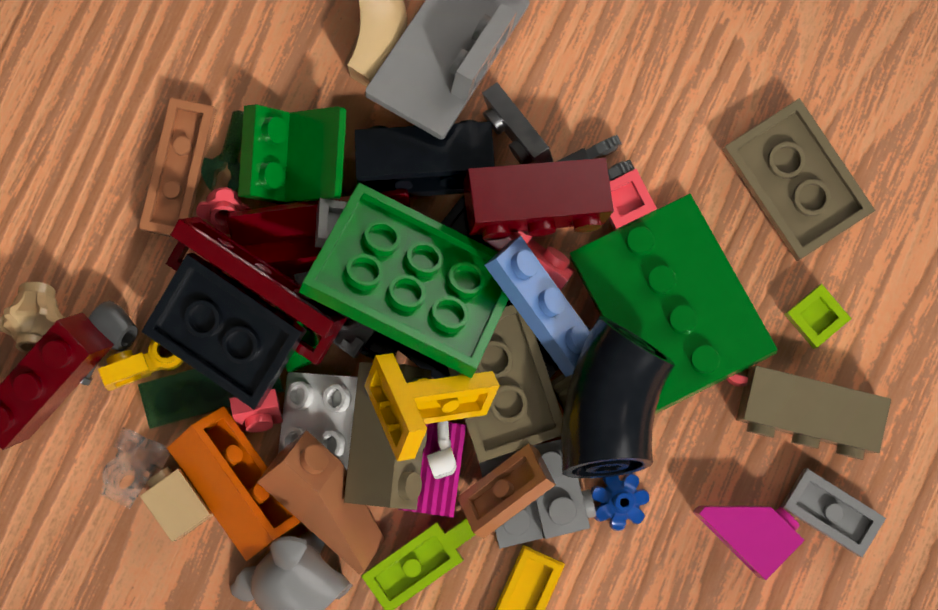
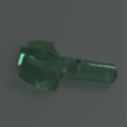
[201,110,244,192]

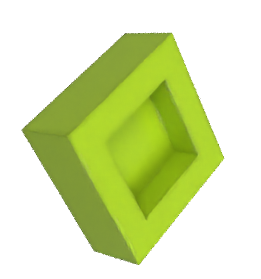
[784,284,852,349]

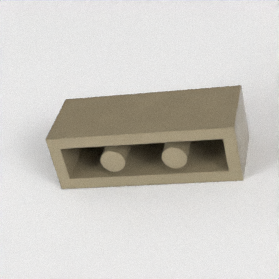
[344,362,432,510]
[736,366,891,460]

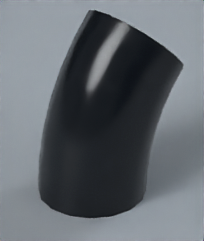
[561,315,675,478]

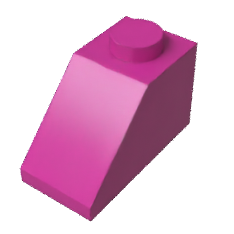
[693,506,805,580]

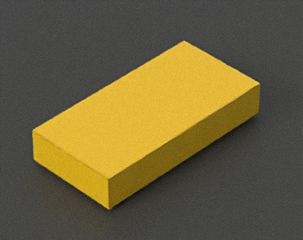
[494,545,565,610]

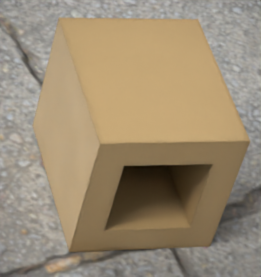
[140,466,213,542]

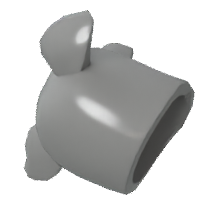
[230,531,353,610]

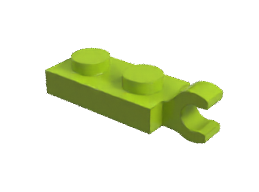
[361,518,476,610]

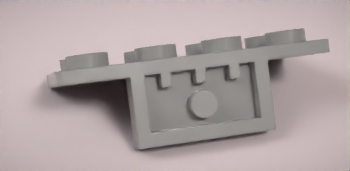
[365,0,530,139]

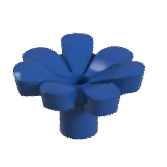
[591,473,649,531]

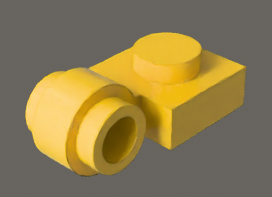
[98,340,184,391]

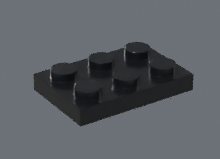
[141,253,307,410]

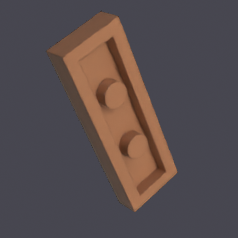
[139,97,217,237]

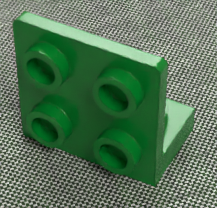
[238,104,347,204]

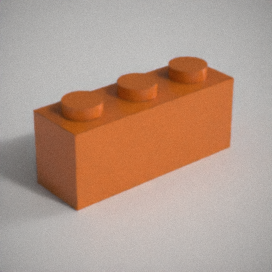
[167,406,301,562]

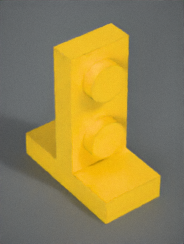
[364,353,500,461]

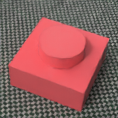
[608,169,657,231]
[229,389,283,433]

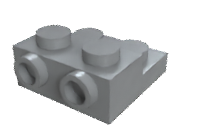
[479,439,596,549]

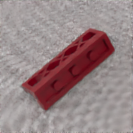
[165,216,348,365]

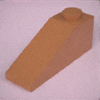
[257,430,385,574]

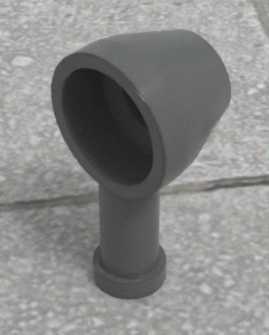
[80,301,138,385]

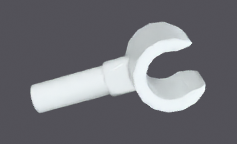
[427,421,457,479]

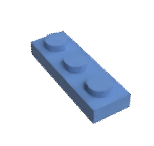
[485,236,590,377]

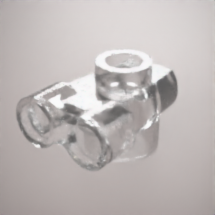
[100,427,170,508]

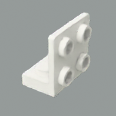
[278,372,358,470]

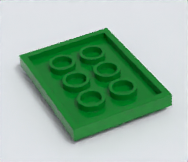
[299,183,509,378]
[570,194,778,414]

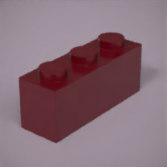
[463,158,614,240]
[0,312,114,450]

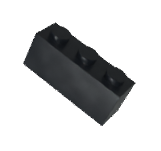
[355,120,495,197]

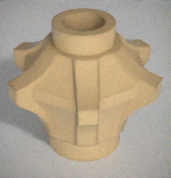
[0,282,65,353]

